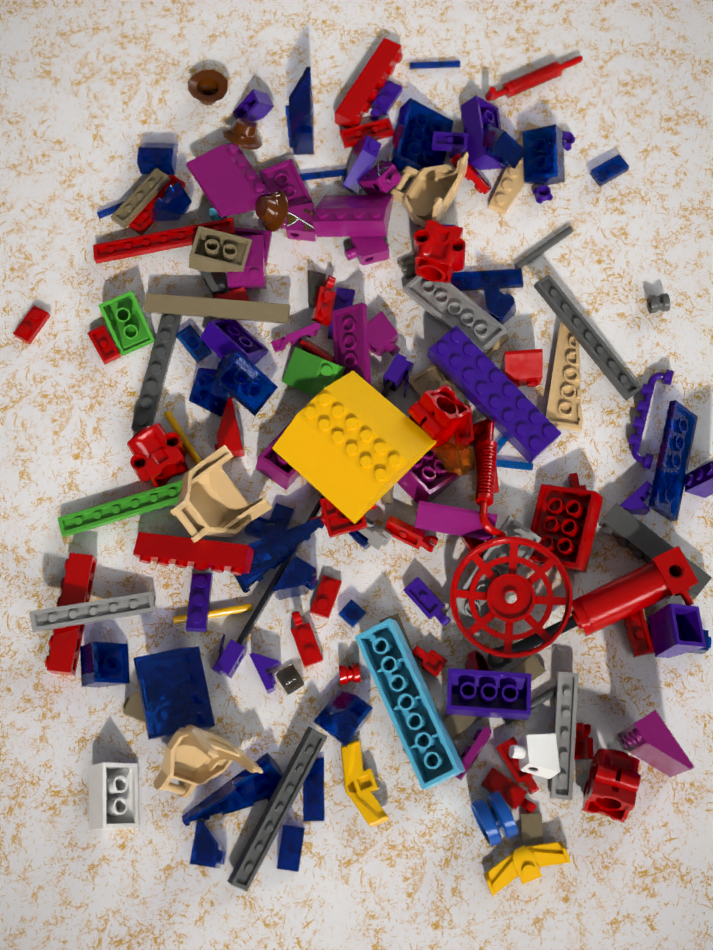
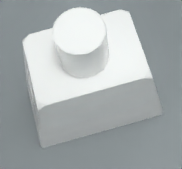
[509,733,560,779]

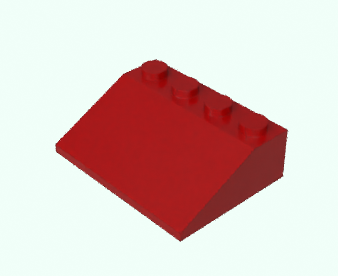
[528,484,603,573]

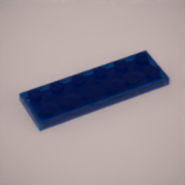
[648,400,698,521]

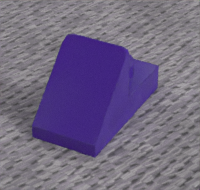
[432,131,468,159]
[620,480,653,515]
[249,653,281,694]

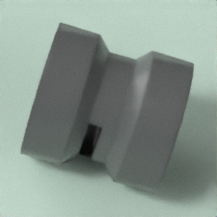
[647,293,670,313]

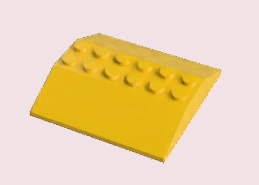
[272,371,436,524]

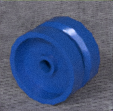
[470,790,518,847]

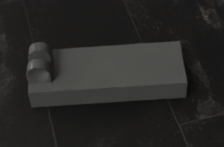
[198,270,226,297]

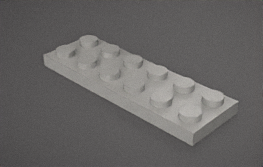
[403,275,508,354]
[444,516,542,637]

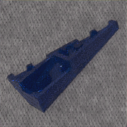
[234,518,324,593]
[182,752,283,826]

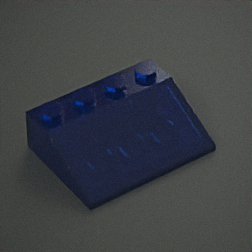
[285,67,314,155]
[387,98,454,173]
[134,646,215,740]

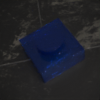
[338,599,366,628]

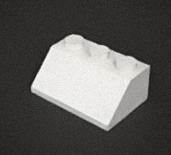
[89,762,139,830]

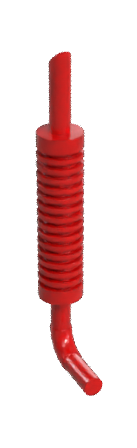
[485,56,583,101]
[475,420,506,538]

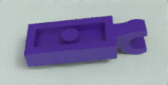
[370,80,403,121]
[403,577,451,626]

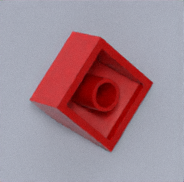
[501,349,543,388]

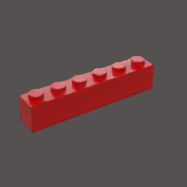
[335,38,403,128]
[133,532,254,575]
[45,553,97,676]

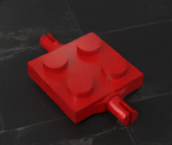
[310,498,377,538]

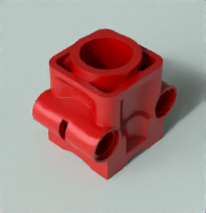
[413,219,466,283]
[408,385,472,450]
[127,423,189,488]
[582,748,641,823]

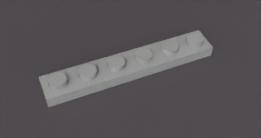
[29,592,155,633]
[550,671,579,800]

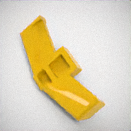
[340,739,390,827]
[483,841,571,897]

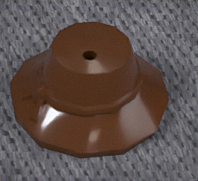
[188,70,228,105]
[222,118,262,150]
[255,191,288,232]

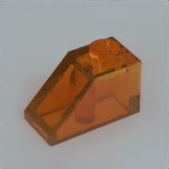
[433,443,475,476]

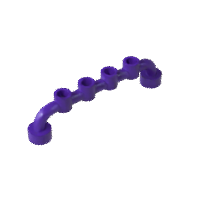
[628,369,674,469]

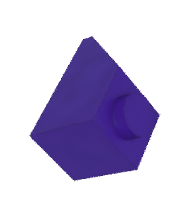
[233,89,274,122]

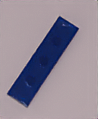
[450,268,524,291]

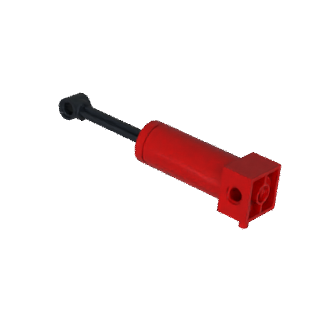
[488,546,699,669]

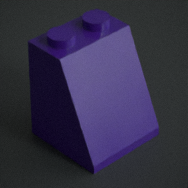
[648,603,706,658]

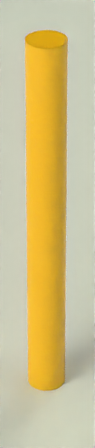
[164,411,202,465]
[173,603,253,624]

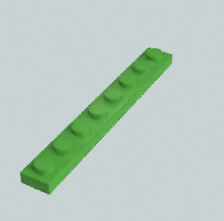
[58,480,183,538]

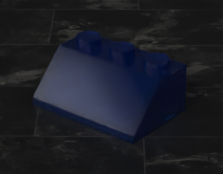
[522,124,565,185]
[214,349,278,416]

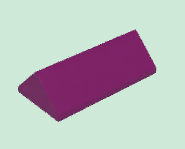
[415,501,498,541]

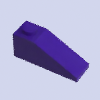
[341,135,381,194]

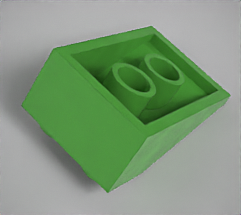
[98,291,155,356]
[282,347,346,397]

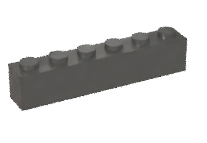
[599,503,712,600]

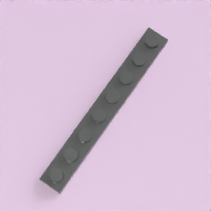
[533,274,642,401]
[131,314,183,432]
[227,726,328,891]

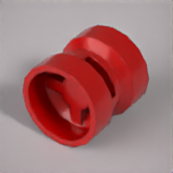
[339,662,361,685]

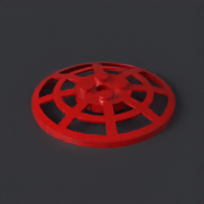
[450,536,573,658]

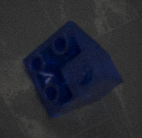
[152,181,192,221]
[483,282,516,324]
[189,368,241,417]
[314,690,373,747]

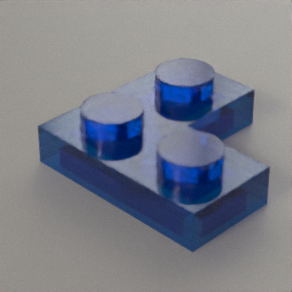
[244,503,294,546]

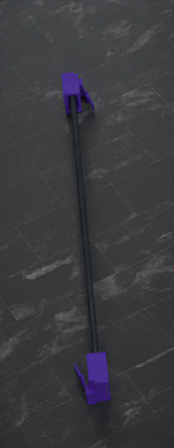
[212,353,414,679]

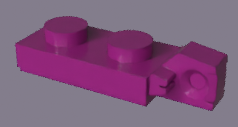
[271,322,321,352]
[455,726,492,780]

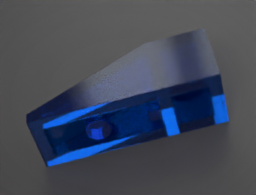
[303,758,325,823]

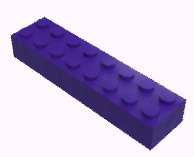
[427,325,561,463]

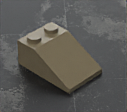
[189,226,252,272]

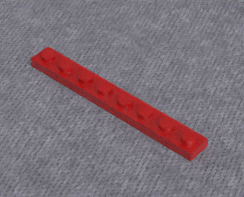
[93,217,236,264]

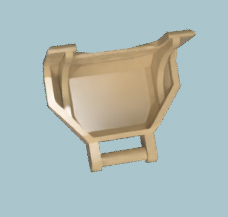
[389,152,469,228]
[170,445,273,543]
[154,725,263,798]

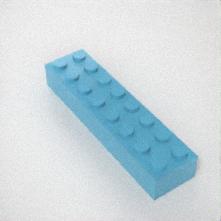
[355,618,466,789]

